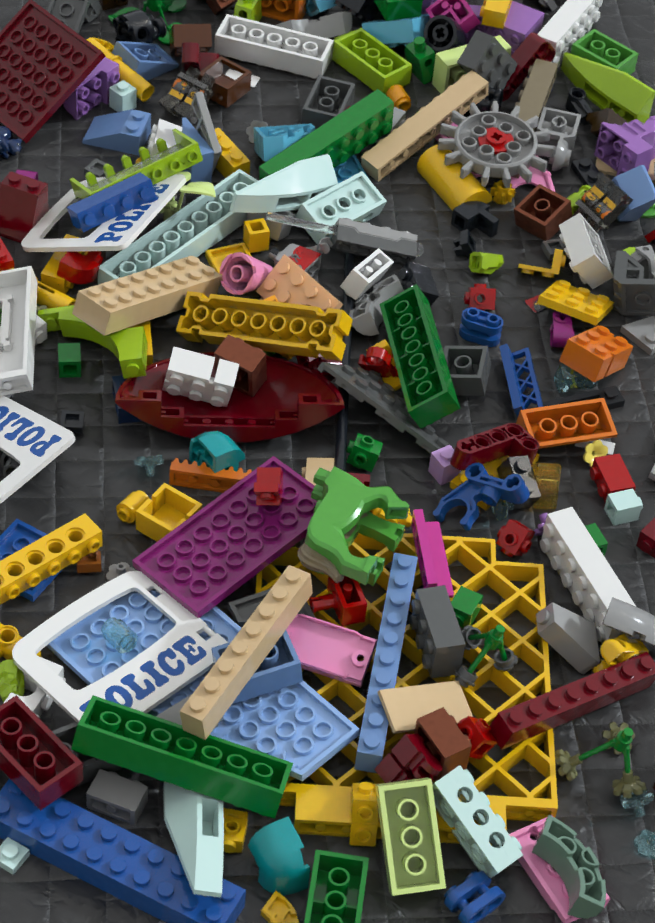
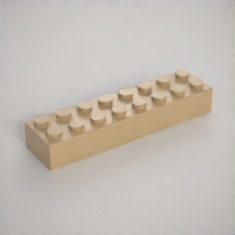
[72,256,222,336]

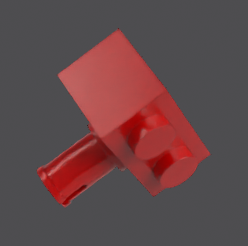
[309,576,367,627]

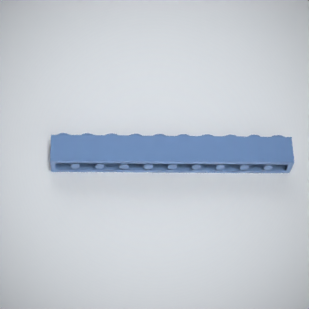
[354,553,418,773]

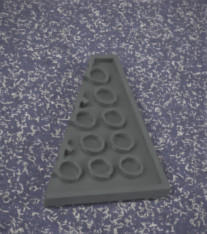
[317,362,449,454]

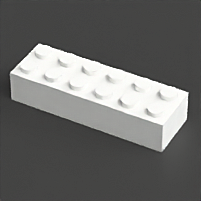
[538,0,603,68]
[214,14,334,79]
[540,507,636,643]

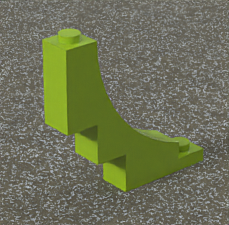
[38,305,148,379]

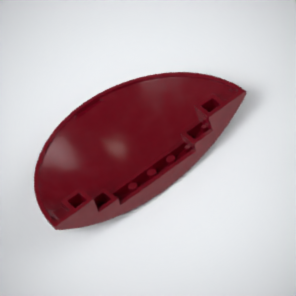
[115,352,344,442]

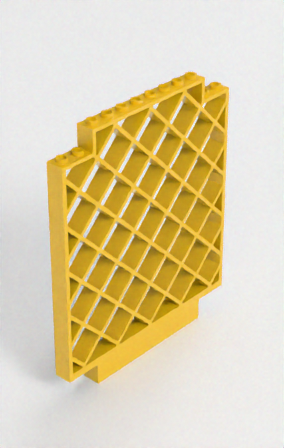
[255,533,558,846]

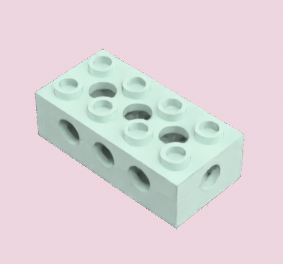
[295,171,387,244]
[432,765,523,878]

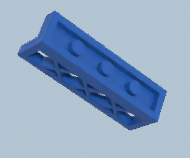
[499,344,543,417]

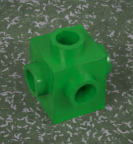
[346,433,383,473]

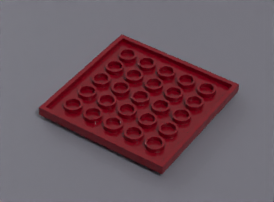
[0,0,106,144]

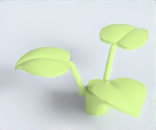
[160,171,216,221]

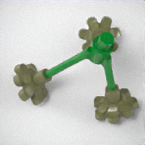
[555,722,647,798]

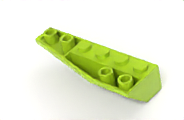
[561,52,655,123]

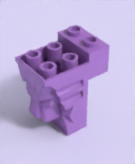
[63,57,120,120]
[594,115,655,176]

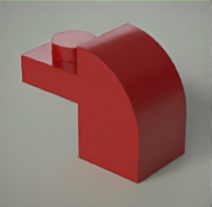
[57,251,103,284]
[254,467,283,506]

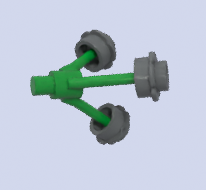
[454,625,518,688]

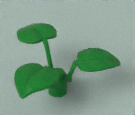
[108,0,187,45]

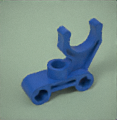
[433,463,530,531]

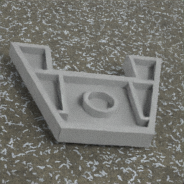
[191,91,222,175]

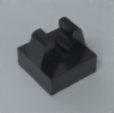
[453,229,476,259]

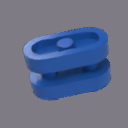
[459,307,503,347]
[444,871,506,923]

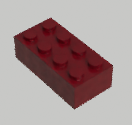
[0,695,83,810]

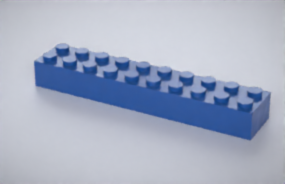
[0,778,246,923]

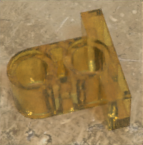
[531,463,561,509]

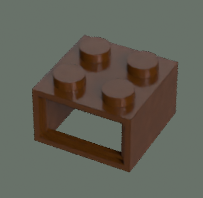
[169,24,212,57]
[197,56,251,108]

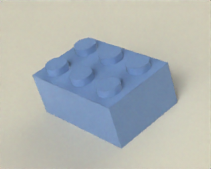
[211,630,303,705]

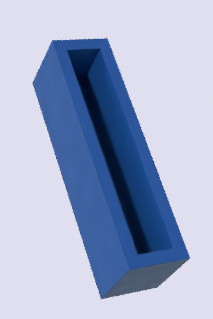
[67,173,157,232]

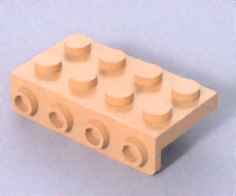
[256,254,343,313]

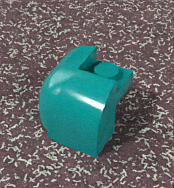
[189,431,246,473]
[248,817,310,896]

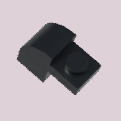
[451,201,499,238]

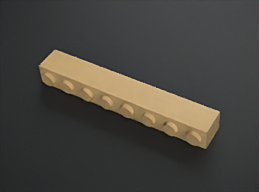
[361,70,489,182]
[180,565,313,740]

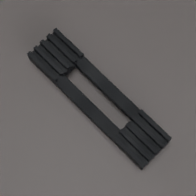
[536,385,625,410]

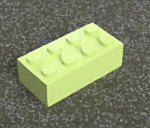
[375,777,446,896]

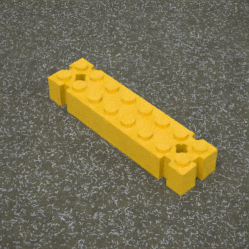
[176,291,353,361]

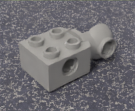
[536,107,581,171]

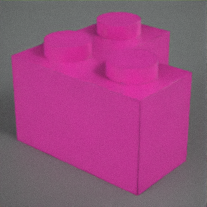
[425,0,481,33]

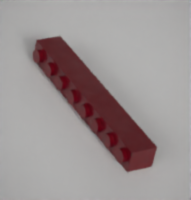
[489,652,655,750]

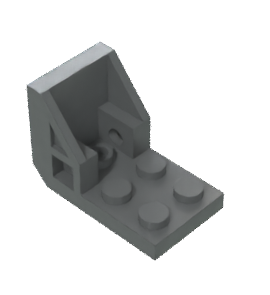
[47,0,103,34]
[613,251,655,316]

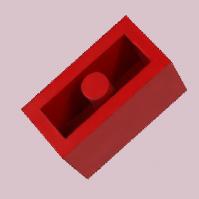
[590,453,636,503]

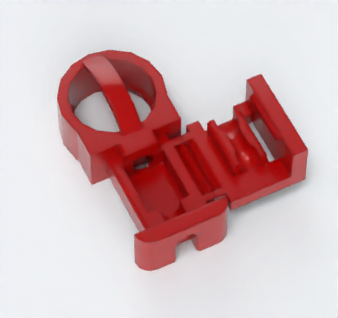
[358,346,399,378]

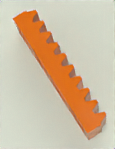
[169,458,252,493]

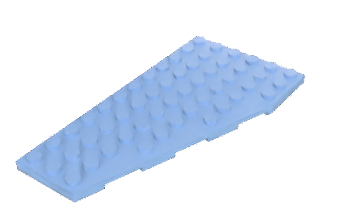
[47,589,360,781]

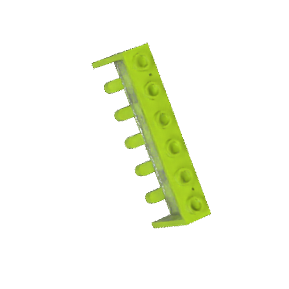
[69,128,203,200]

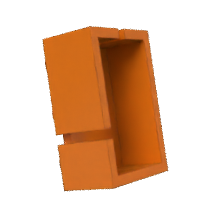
[559,325,634,383]

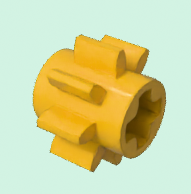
[490,180,516,205]

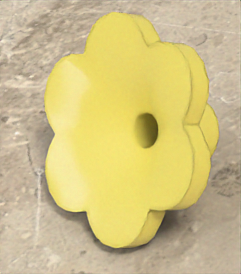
[583,440,608,467]

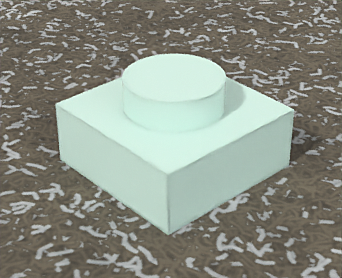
[0,837,30,875]

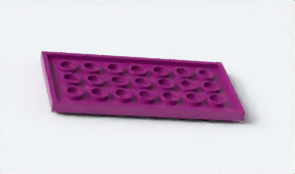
[132,456,318,618]

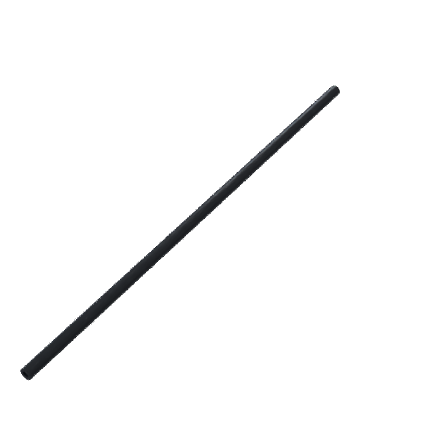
[334,252,355,472]

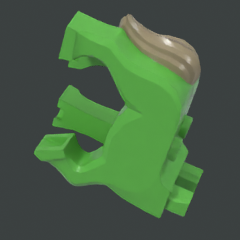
[297,466,409,586]

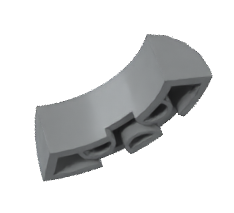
[276,11,352,38]
[349,274,404,336]
[602,597,655,648]

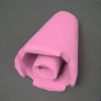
[220,252,273,295]

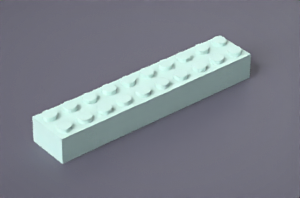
[98,169,258,285]

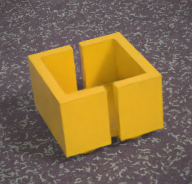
[136,483,203,542]

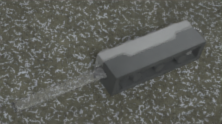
[266,212,424,265]

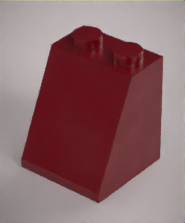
[0,171,49,243]

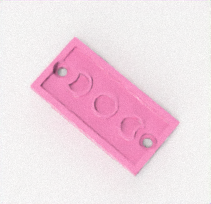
[286,613,377,688]
[509,815,610,923]

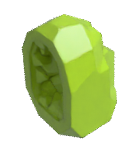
[469,252,504,274]
[0,659,25,703]

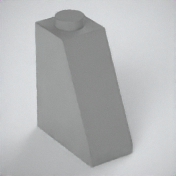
[536,602,600,675]

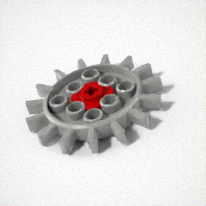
[438,101,553,188]

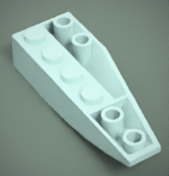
[230,154,338,213]
[163,782,224,898]

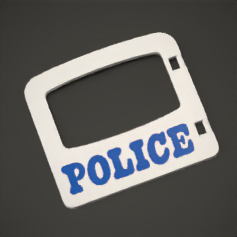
[21,174,186,252]
[0,395,75,504]
[12,571,228,723]

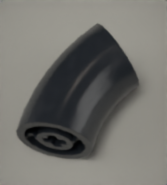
[424,15,466,54]

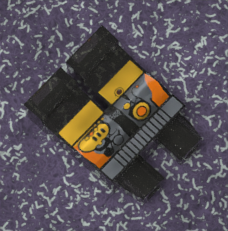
[159,66,215,125]
[572,171,633,233]

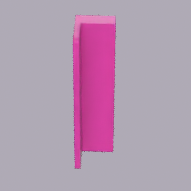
[411,509,454,598]

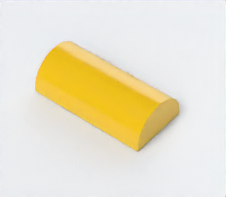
[417,144,492,211]

